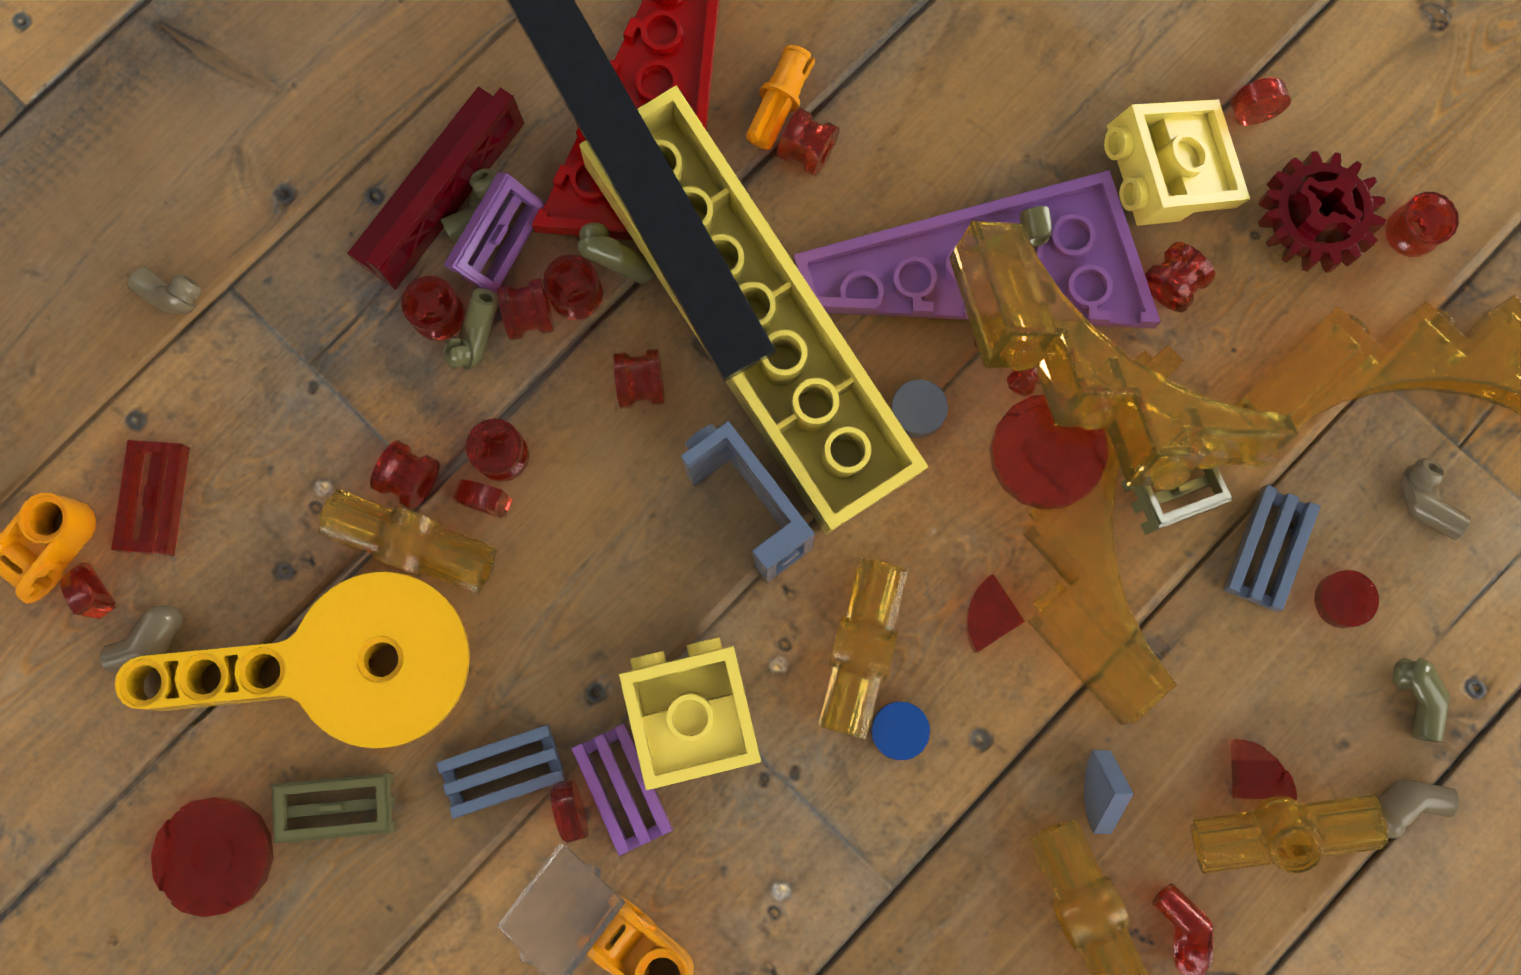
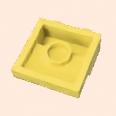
[1104,99,1250,226]
[619,637,761,790]

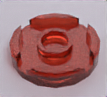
[989,393,1109,510]
[151,797,274,917]

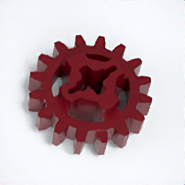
[1258,151,1386,273]

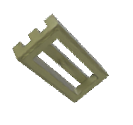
[1121,449,1233,535]
[272,773,395,843]

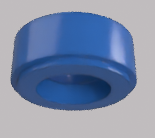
[871,702,930,760]

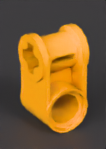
[0,493,96,604]
[579,894,694,975]

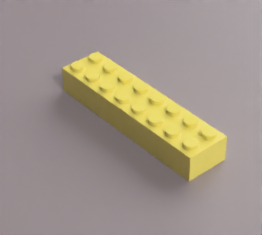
[579,85,929,535]

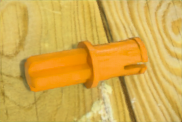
[746,45,815,150]

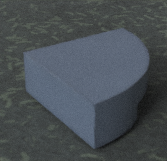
[1084,750,1134,834]

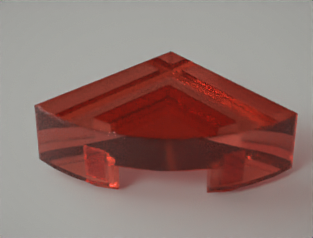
[453,479,513,519]
[60,562,116,619]
[966,574,1025,653]
[1231,739,1298,800]

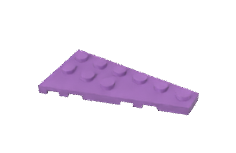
[793,170,1161,328]

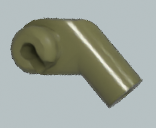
[441,169,505,244]
[443,288,500,370]

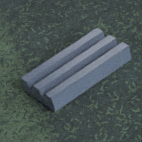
[1223,485,1321,612]
[436,725,567,819]

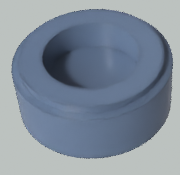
[891,380,948,438]

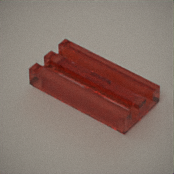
[111,440,190,556]

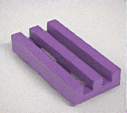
[444,172,545,293]
[571,723,674,856]

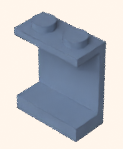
[681,421,815,583]

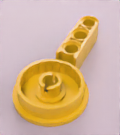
[114,572,470,748]

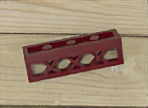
[347,86,525,290]

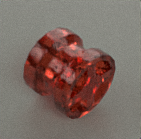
[776,108,840,176]
[1385,192,1459,257]
[1145,242,1216,312]
[543,254,603,320]
[401,276,465,341]
[497,277,554,341]
[613,348,665,409]
[465,418,529,482]
[370,440,440,510]

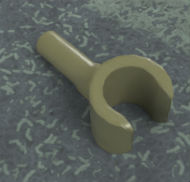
[976,206,1052,259]

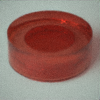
[1231,77,1291,125]
[1314,570,1379,629]
[550,780,589,843]

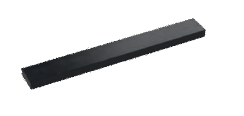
[506,0,776,382]

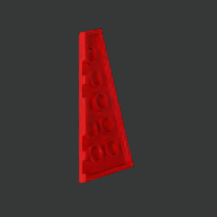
[532,0,720,240]

